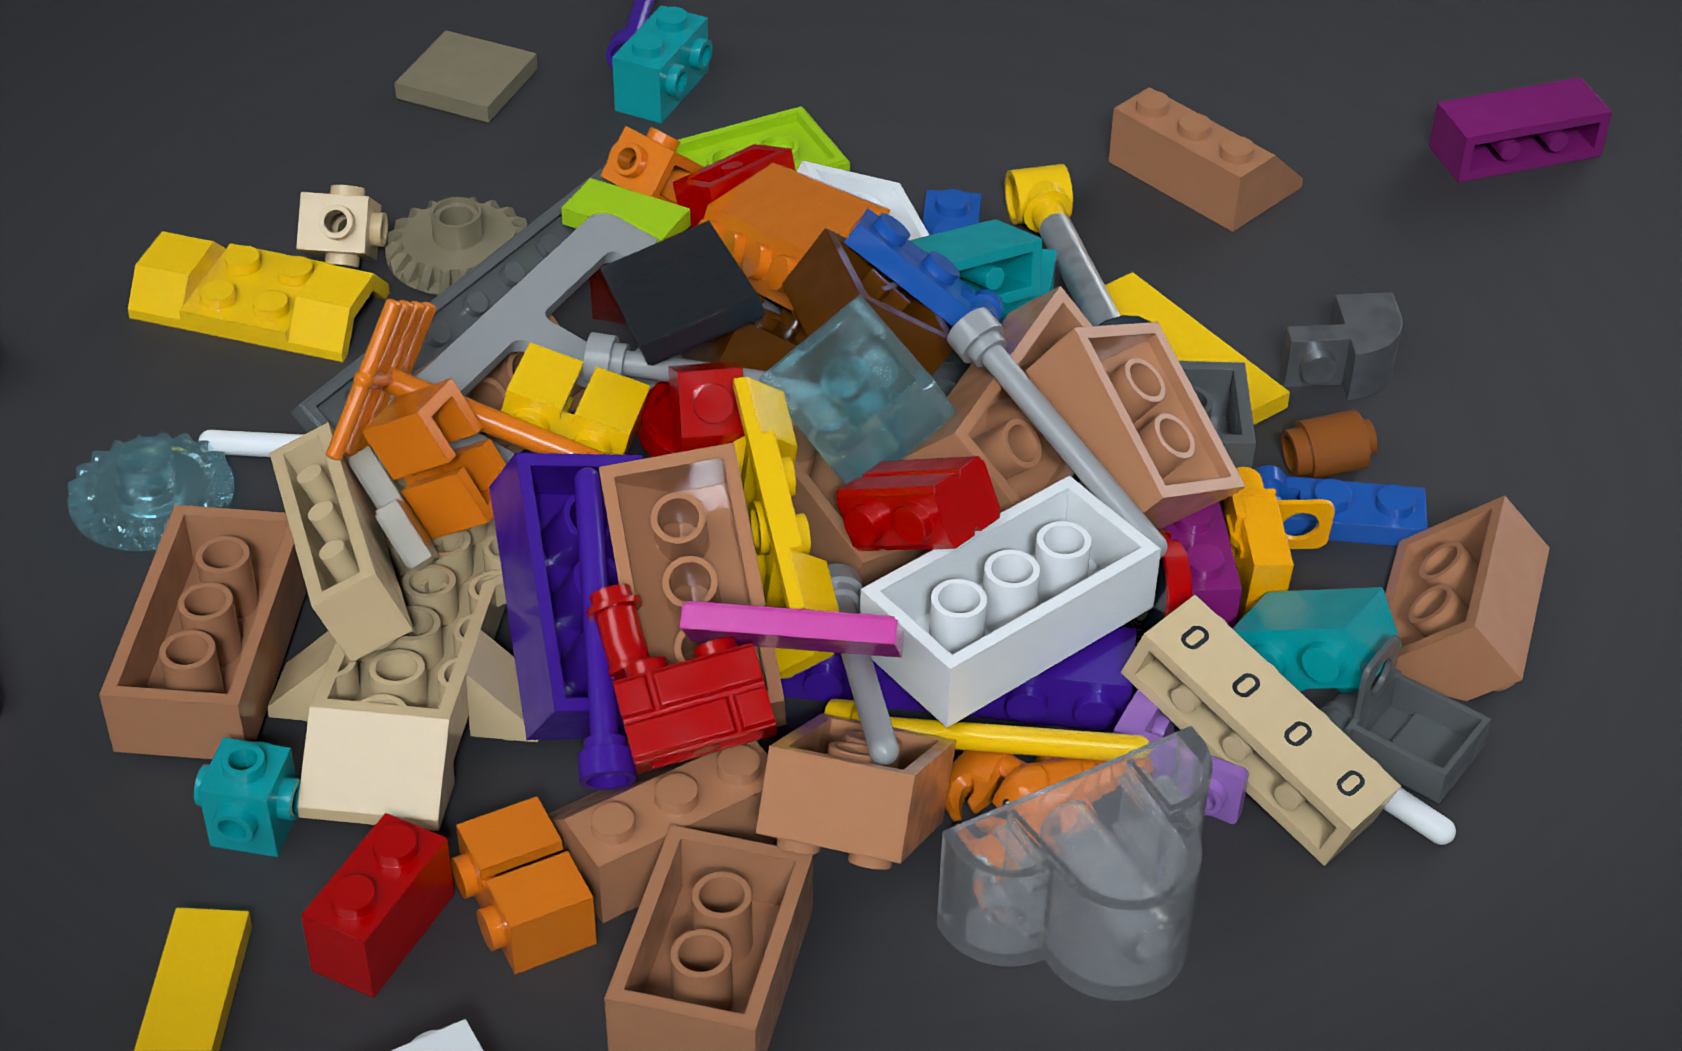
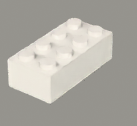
[860,476,1161,728]

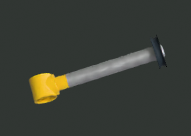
[1005,164,1151,326]

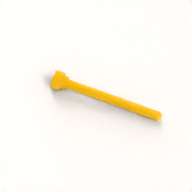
[824,699,1152,764]

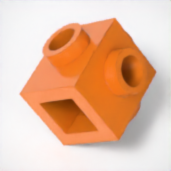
[600,126,703,205]

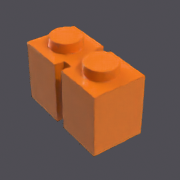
[362,378,506,539]
[450,796,597,975]

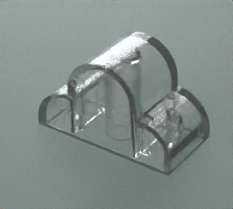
[937,726,1213,1001]

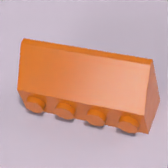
[698,163,890,310]

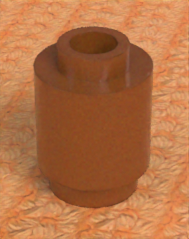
[1281,409,1378,479]

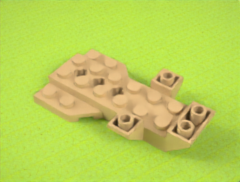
[267,478,539,831]

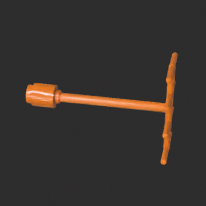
[326,298,606,461]

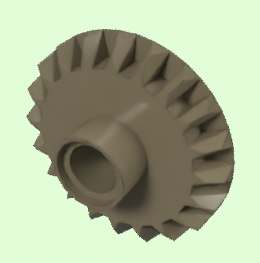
[385,196,527,295]

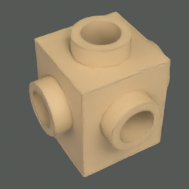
[296,185,388,269]

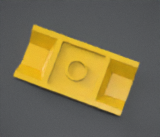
[128,231,390,362]
[732,377,840,679]

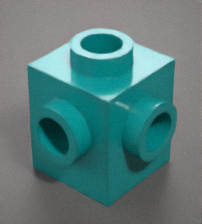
[194,737,301,857]

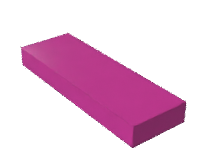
[680,601,904,658]

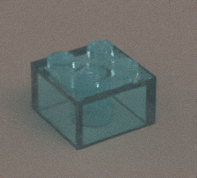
[759,295,958,484]

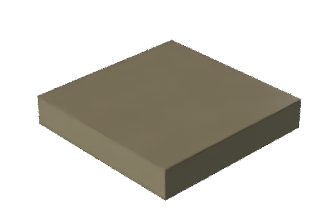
[394,30,538,123]

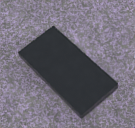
[600,220,766,366]

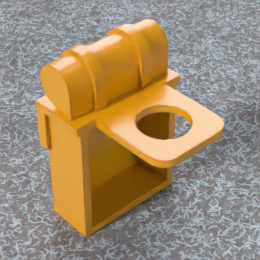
[1222,467,1335,621]

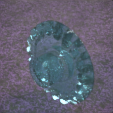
[67,430,235,551]

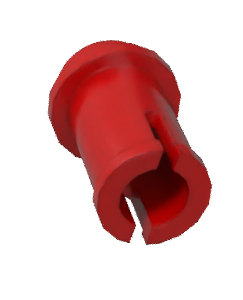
[586,584,650,680]

